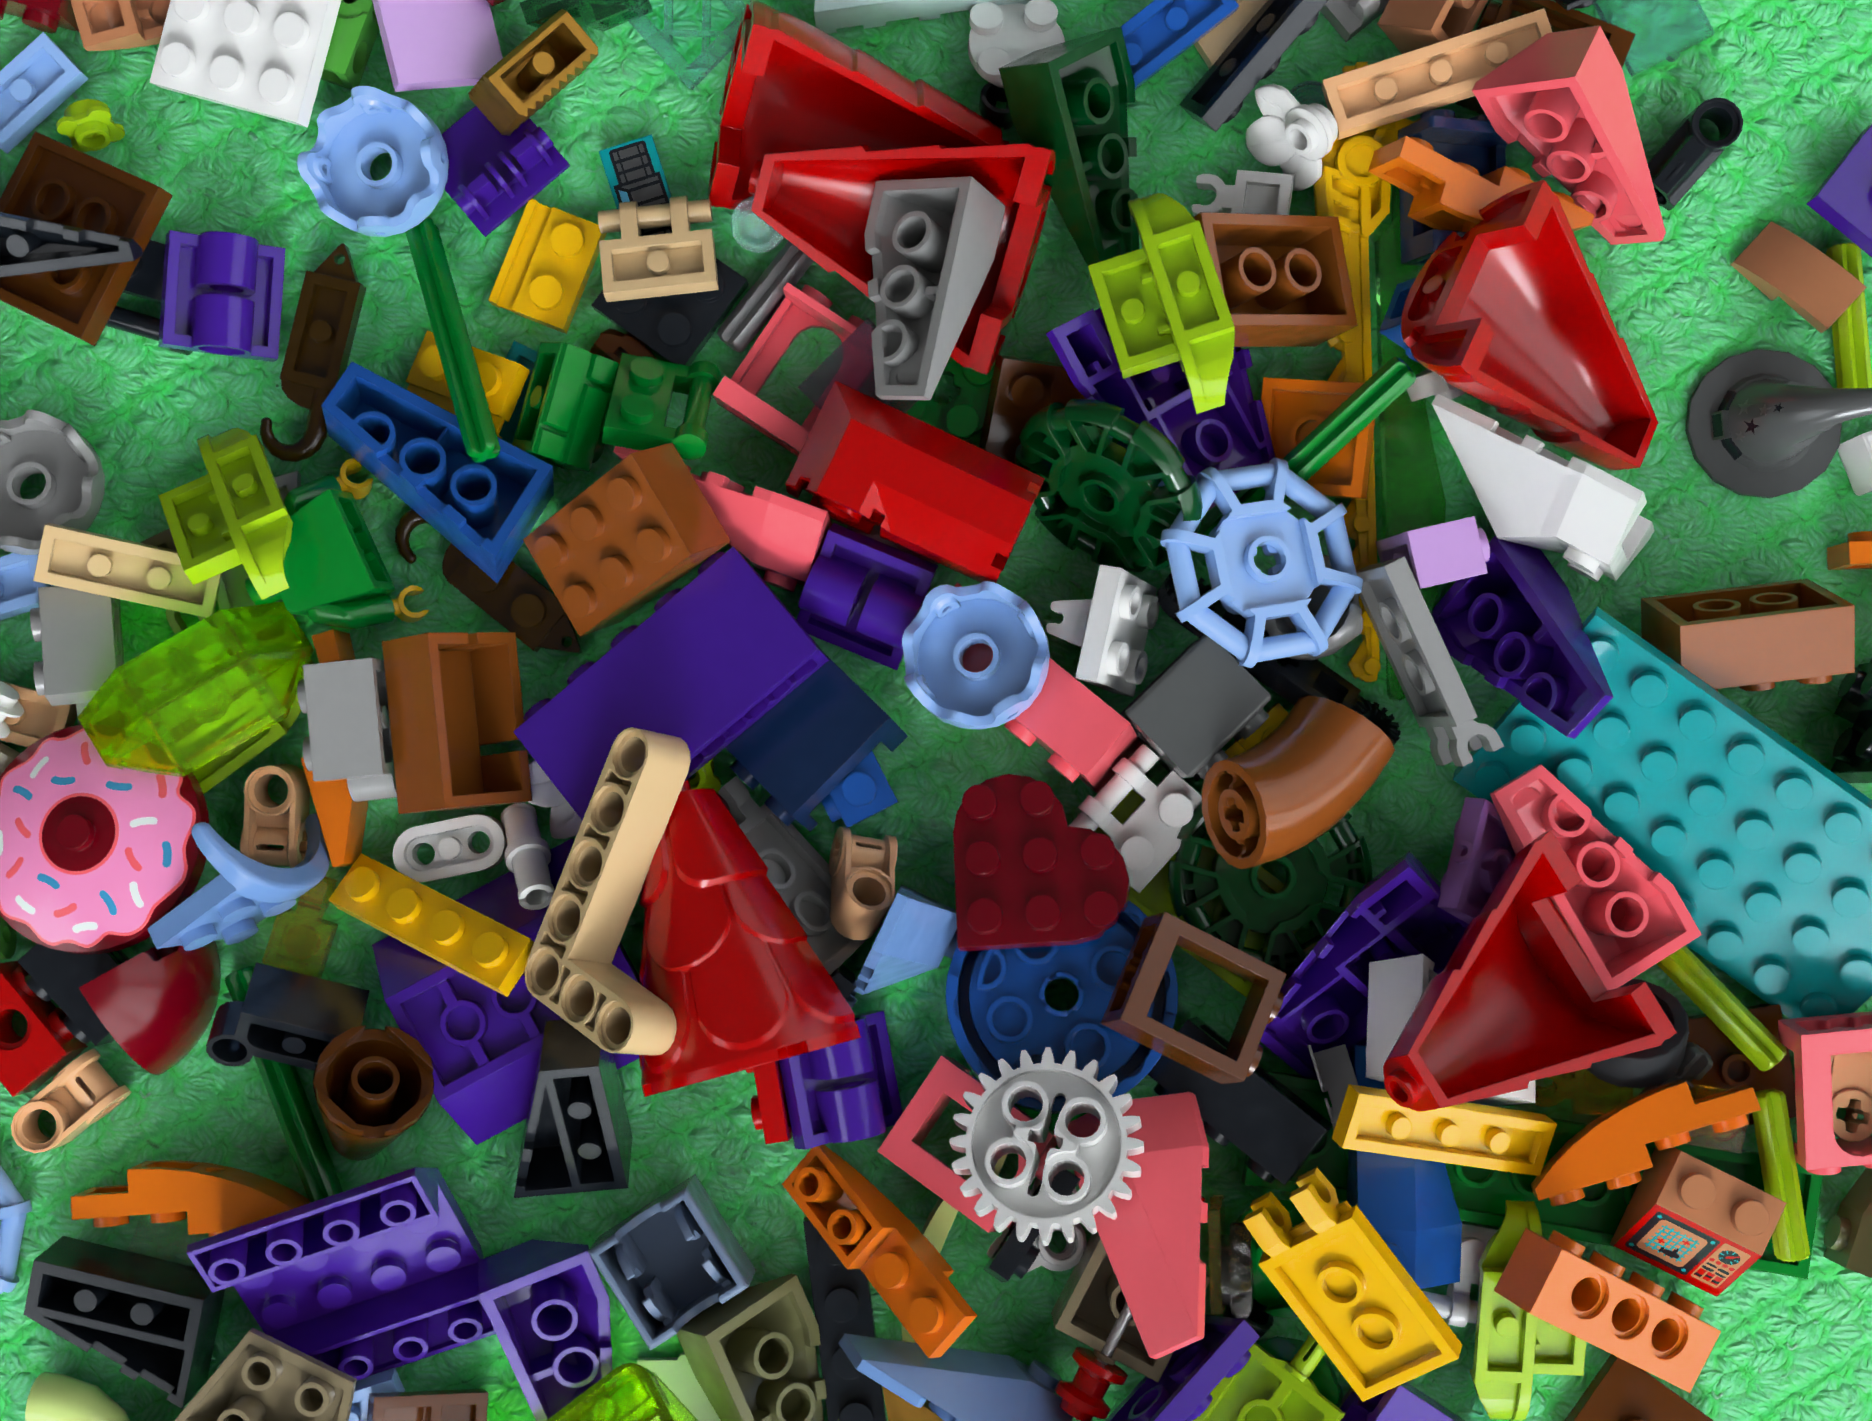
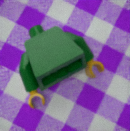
[245,458,429,629]

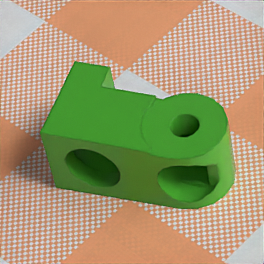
[321,0,379,90]

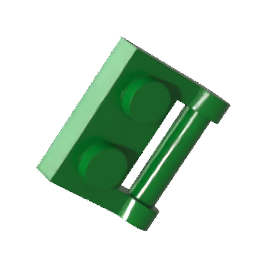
[602,353,721,460]

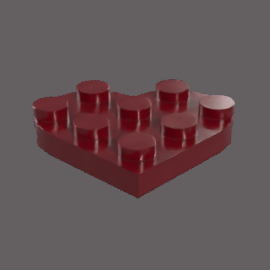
[953,774,1130,951]

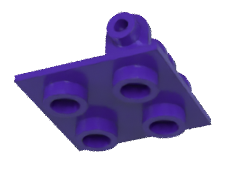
[441,106,570,237]

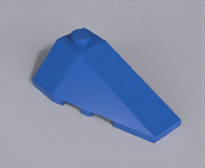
[1346,1044,1462,1289]

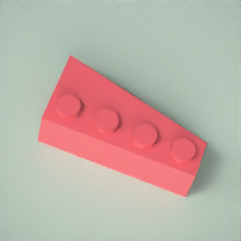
[955,583,1142,794]

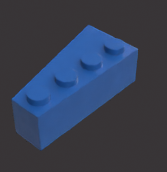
[321,362,554,584]

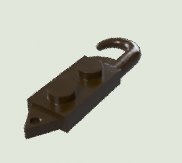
[260,243,366,462]
[395,509,582,654]

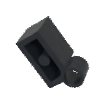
[206,963,370,1071]

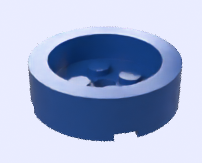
[946,900,1178,1114]

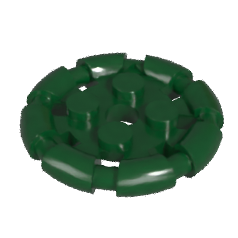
[1015,399,1203,572]
[1168,803,1372,979]

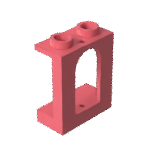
[712,282,875,457]
[1778,1011,1872,1175]
[877,1055,1057,1233]

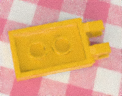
[1243,1167,1463,1402]

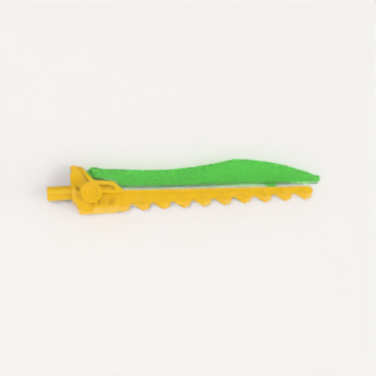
[1313,62,1446,701]

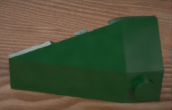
[999,27,1139,266]

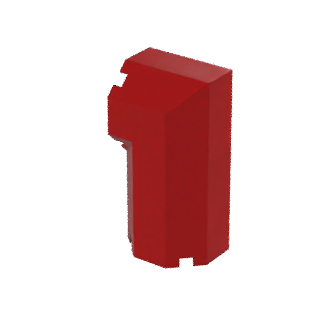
[785,380,1045,583]

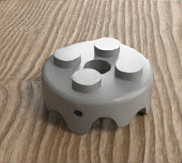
[0,410,105,555]

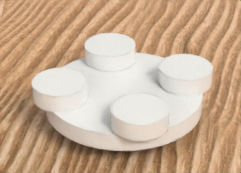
[968,0,1065,88]

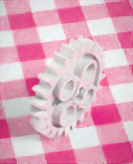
[949,1047,1144,1246]

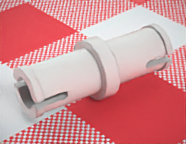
[501,803,555,910]

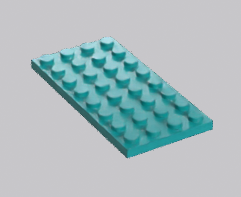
[1453,607,1872,1019]

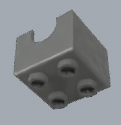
[1120,635,1271,781]

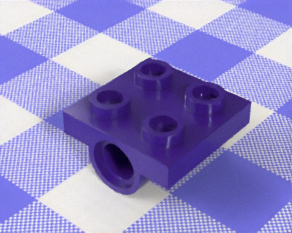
[158,230,286,362]
[796,523,938,670]
[779,1011,903,1150]

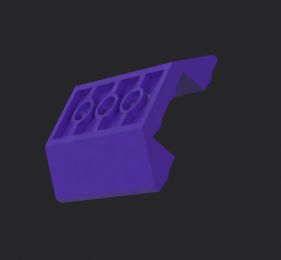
[372,838,642,1145]
[186,1167,496,1380]

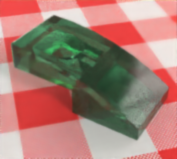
[520,0,653,32]

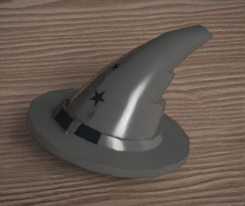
[1685,349,1872,498]

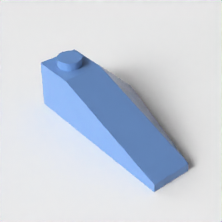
[853,884,958,995]
[838,1334,1073,1421]

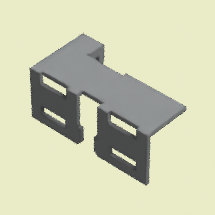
[1308,1044,1358,1148]

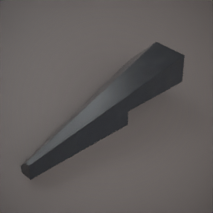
[0,212,143,277]

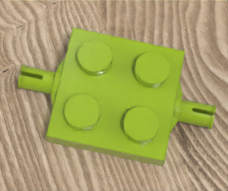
[1192,1334,1346,1421]

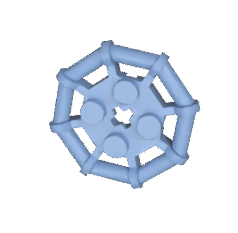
[1160,457,1363,668]

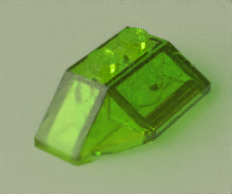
[77,602,314,777]

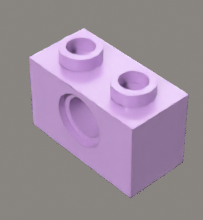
[1376,516,1490,589]

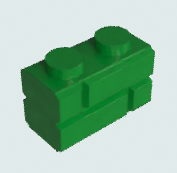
[512,342,619,472]

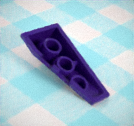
[1430,536,1613,739]

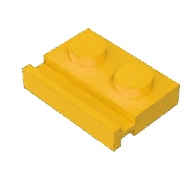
[488,199,607,334]
[406,330,530,439]

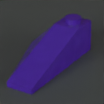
[478,1239,615,1421]

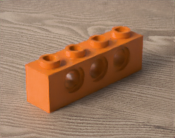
[1494,1228,1721,1393]

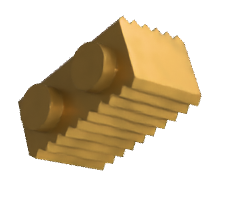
[468,9,598,136]

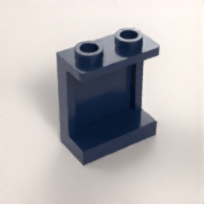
[1398,109,1517,266]
[725,653,908,832]

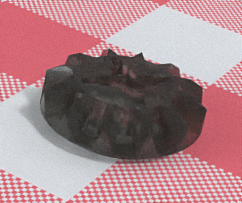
[1221,1222,1254,1318]

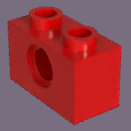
[0,961,88,1097]

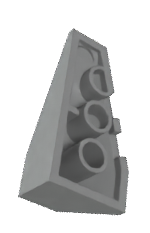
[864,176,1006,400]

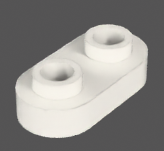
[393,814,508,882]

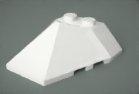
[1432,394,1655,582]

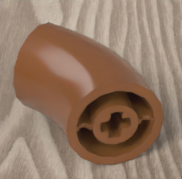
[1202,695,1395,869]

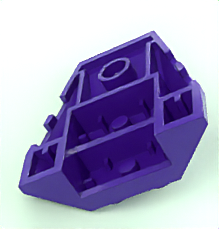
[1046,308,1276,510]
[1260,851,1469,1079]

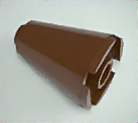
[313,1025,434,1161]

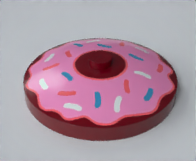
[0,723,210,954]

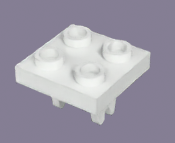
[1046,565,1159,697]

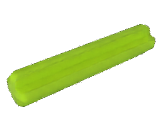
[1826,243,1872,388]
[1657,945,1787,1072]
[1752,1089,1810,1262]

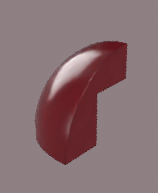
[79,941,221,1075]

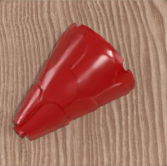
[708,0,1009,210]
[749,143,1056,375]
[1401,180,1658,470]
[639,781,861,1097]
[1383,830,1677,1112]

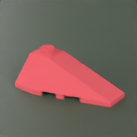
[613,446,832,592]

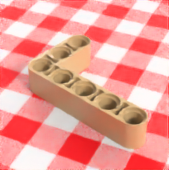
[525,727,691,1056]

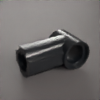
[1648,98,1743,211]

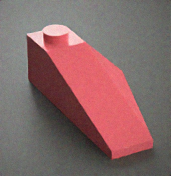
[1472,25,1666,245]
[1490,764,1702,991]
[1068,1092,1209,1359]

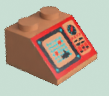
[1610,1147,1787,1297]

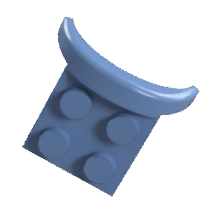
[147,813,330,951]

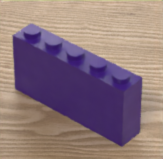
[513,547,829,820]

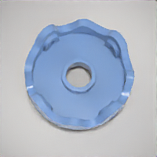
[297,86,449,237]
[902,581,1050,730]

